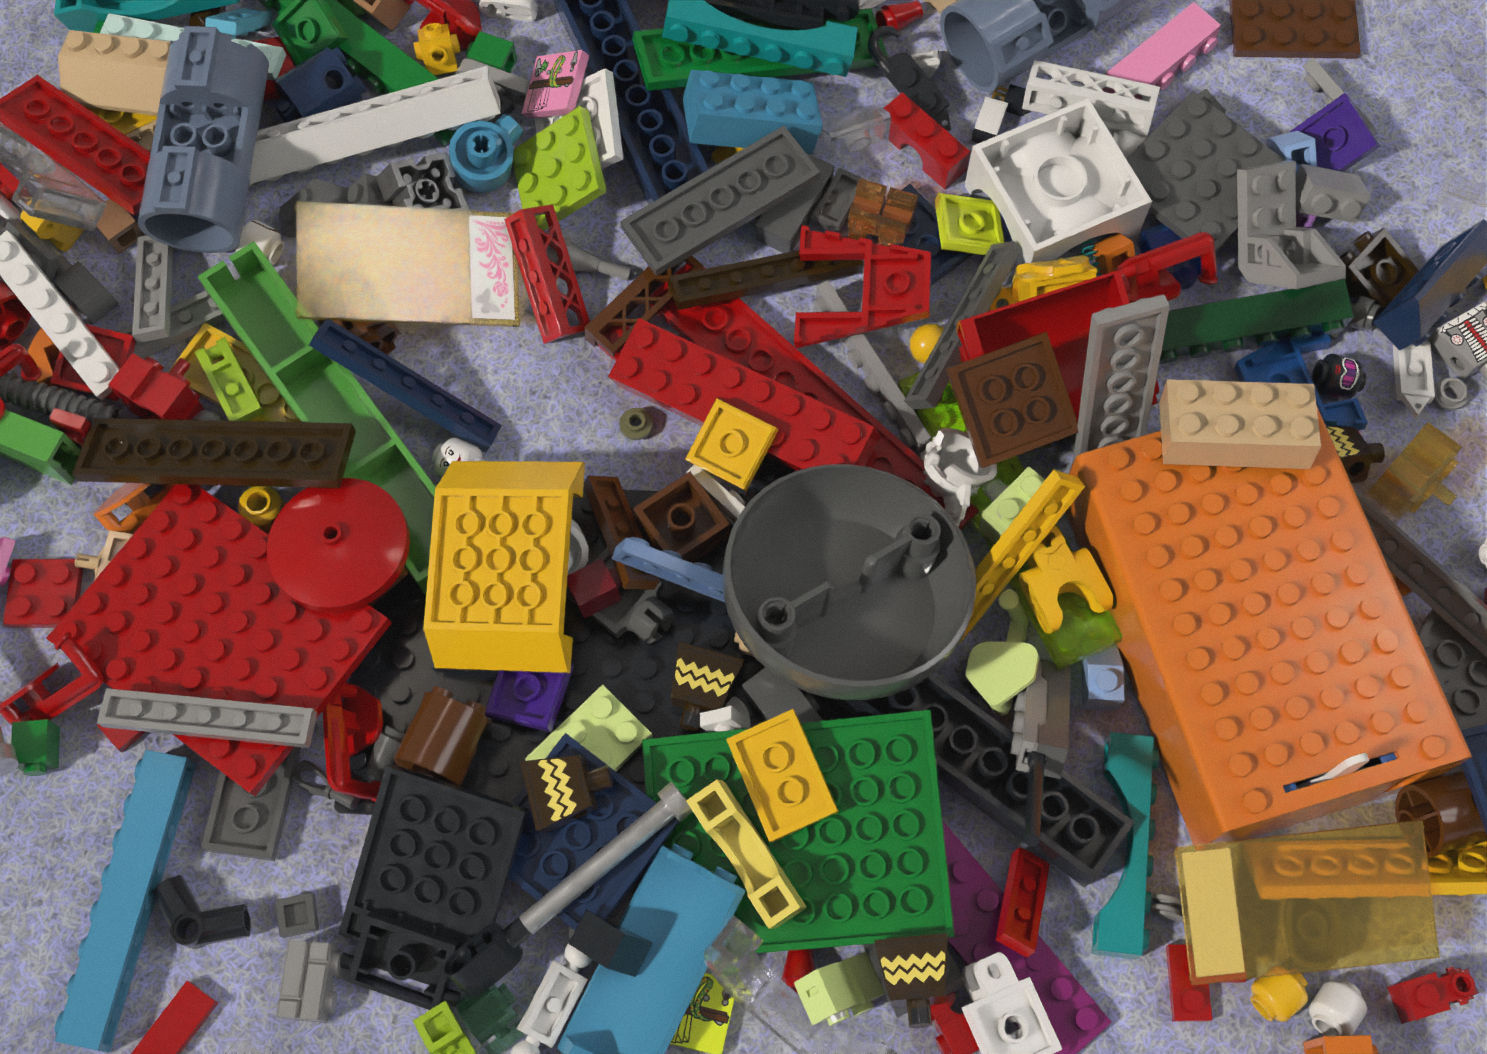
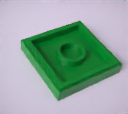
[271,0,348,65]

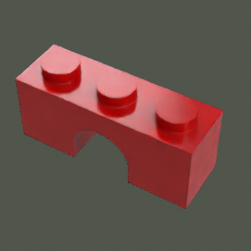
[878,92,971,189]

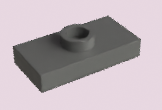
[810,168,868,233]

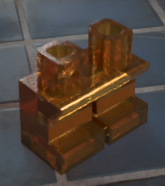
[848,178,919,247]

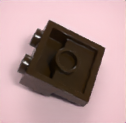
[1339,228,1419,313]

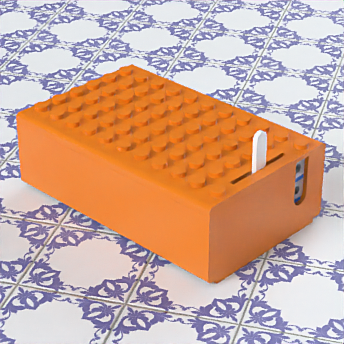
[1066,407,1472,851]

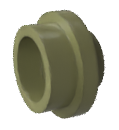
[619,408,653,440]

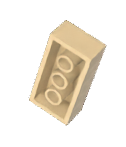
[1159,379,1321,469]

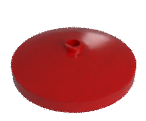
[267,478,410,613]

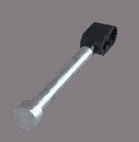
[444,781,693,998]

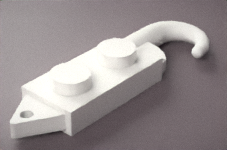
[1393,339,1435,419]

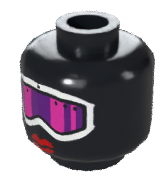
[1312,354,1366,400]

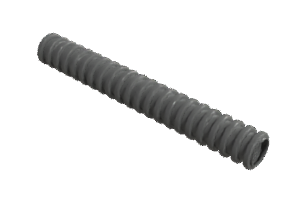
[0,372,119,423]

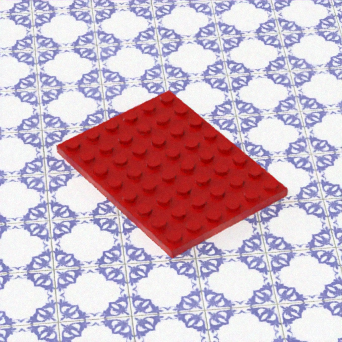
[46,484,392,796]

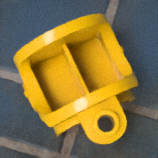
[988,255,1097,311]

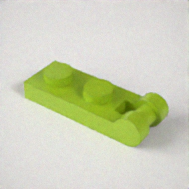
[195,337,264,421]

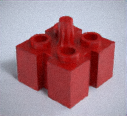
[108,353,205,420]

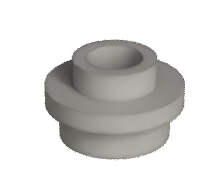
[1434,378,1468,410]

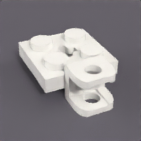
[961,952,1062,1054]

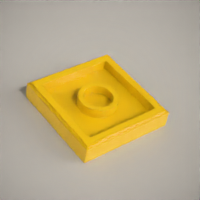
[685,399,778,491]

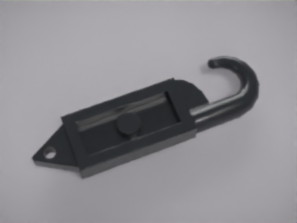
[868,26,951,131]

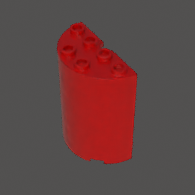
[956,269,1159,422]

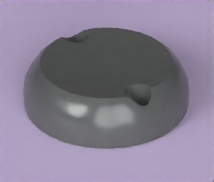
[723,464,976,700]

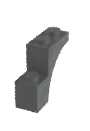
[279,173,395,238]

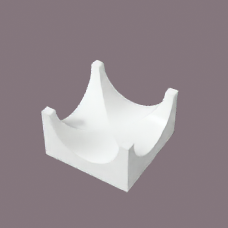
[965,98,1152,265]

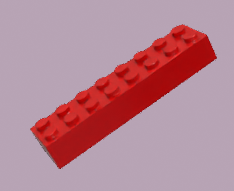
[608,318,881,471]

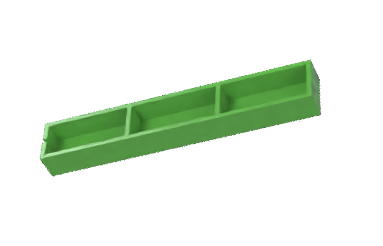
[197,241,436,595]

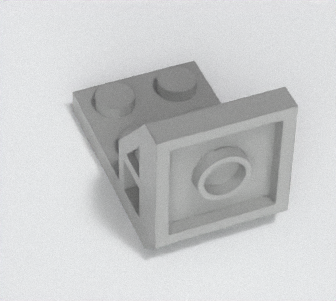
[1237,161,1346,289]

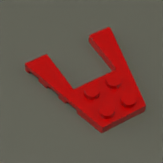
[794,226,932,348]

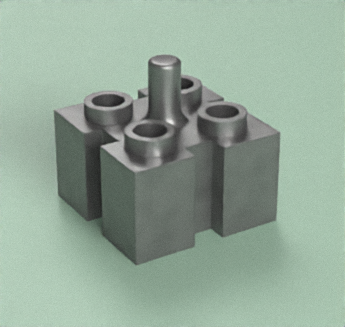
[376,152,470,237]

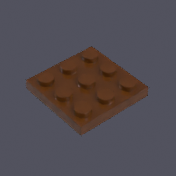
[945,332,1079,468]

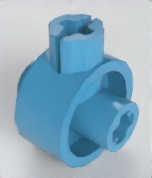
[449,114,523,193]

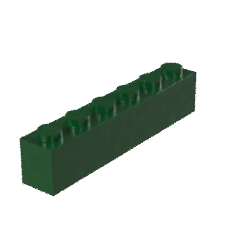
[1159,279,1353,364]

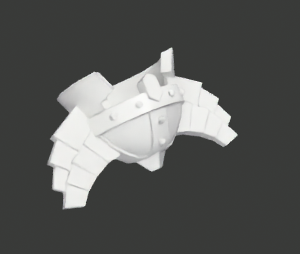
[921,428,997,526]

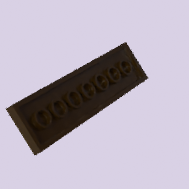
[72,418,356,488]

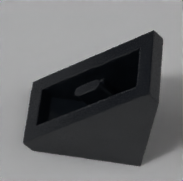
[569,909,653,977]

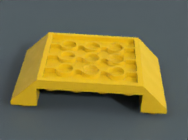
[423,461,585,673]

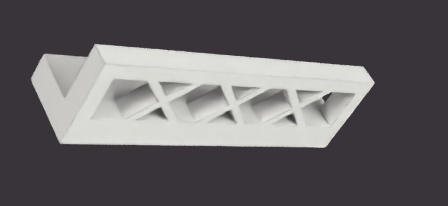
[1022,60,1160,136]

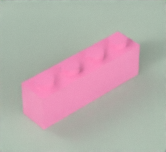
[1102,2,1221,100]

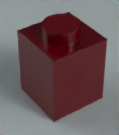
[567,558,622,619]

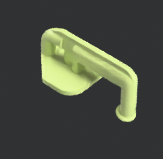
[966,589,1039,716]

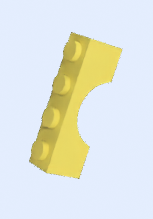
[686,780,807,929]

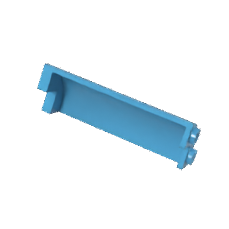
[557,843,746,1054]

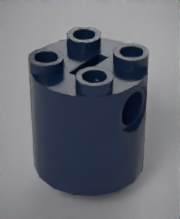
[273,47,366,123]

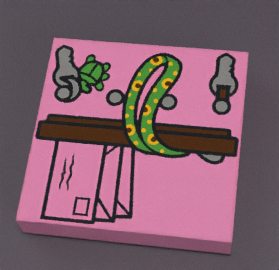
[521,50,589,119]

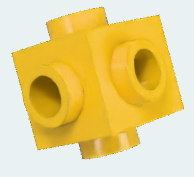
[413,23,460,76]

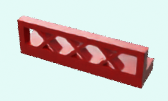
[504,204,590,344]

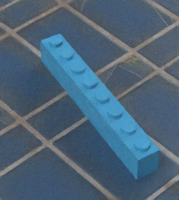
[54,750,197,1053]

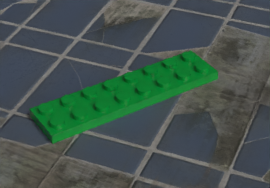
[632,8,888,91]

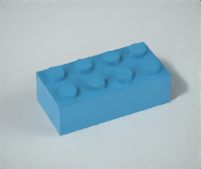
[682,70,823,154]

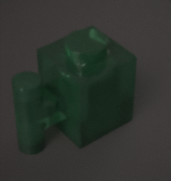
[454,983,525,1054]

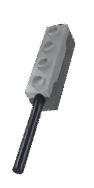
[1011,660,1071,846]

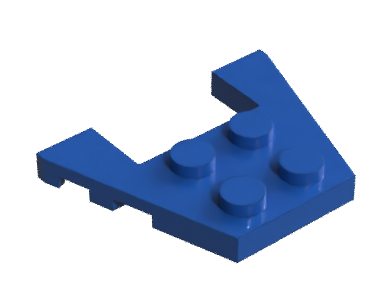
[1234,331,1368,431]

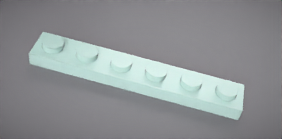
[100,13,286,80]

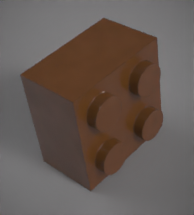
[633,471,730,563]

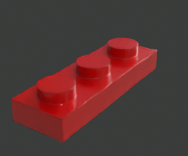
[996,847,1050,958]

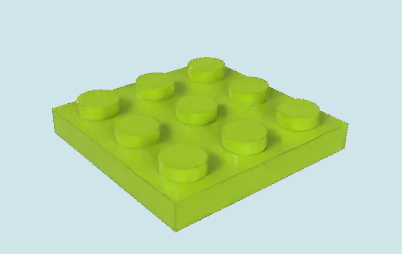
[513,106,607,231]

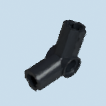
[151,875,251,949]

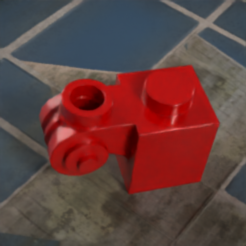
[1387,966,1479,1024]
[930,991,980,1054]

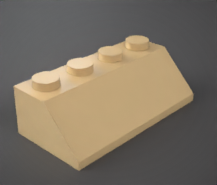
[58,30,170,116]

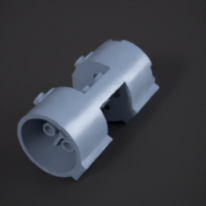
[940,0,1140,92]
[138,26,269,253]

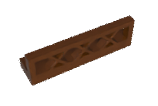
[584,256,704,357]

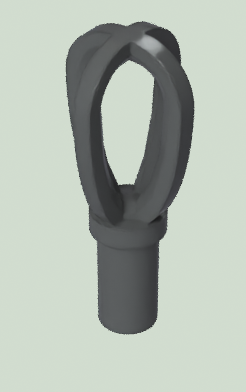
[291,760,360,810]

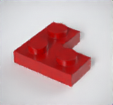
[1166,944,1246,1022]

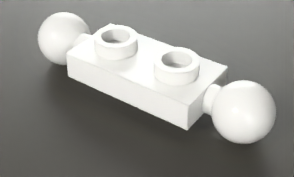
[510,943,593,1054]

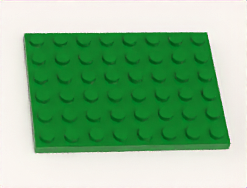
[642,710,955,957]

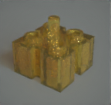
[1367,422,1462,519]

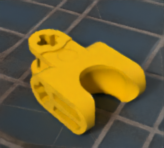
[1019,525,1113,634]

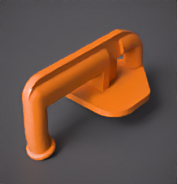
[93,483,201,533]

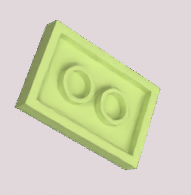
[525,685,653,772]

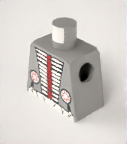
[1428,301,1487,380]

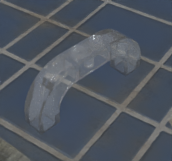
[704,916,897,1054]

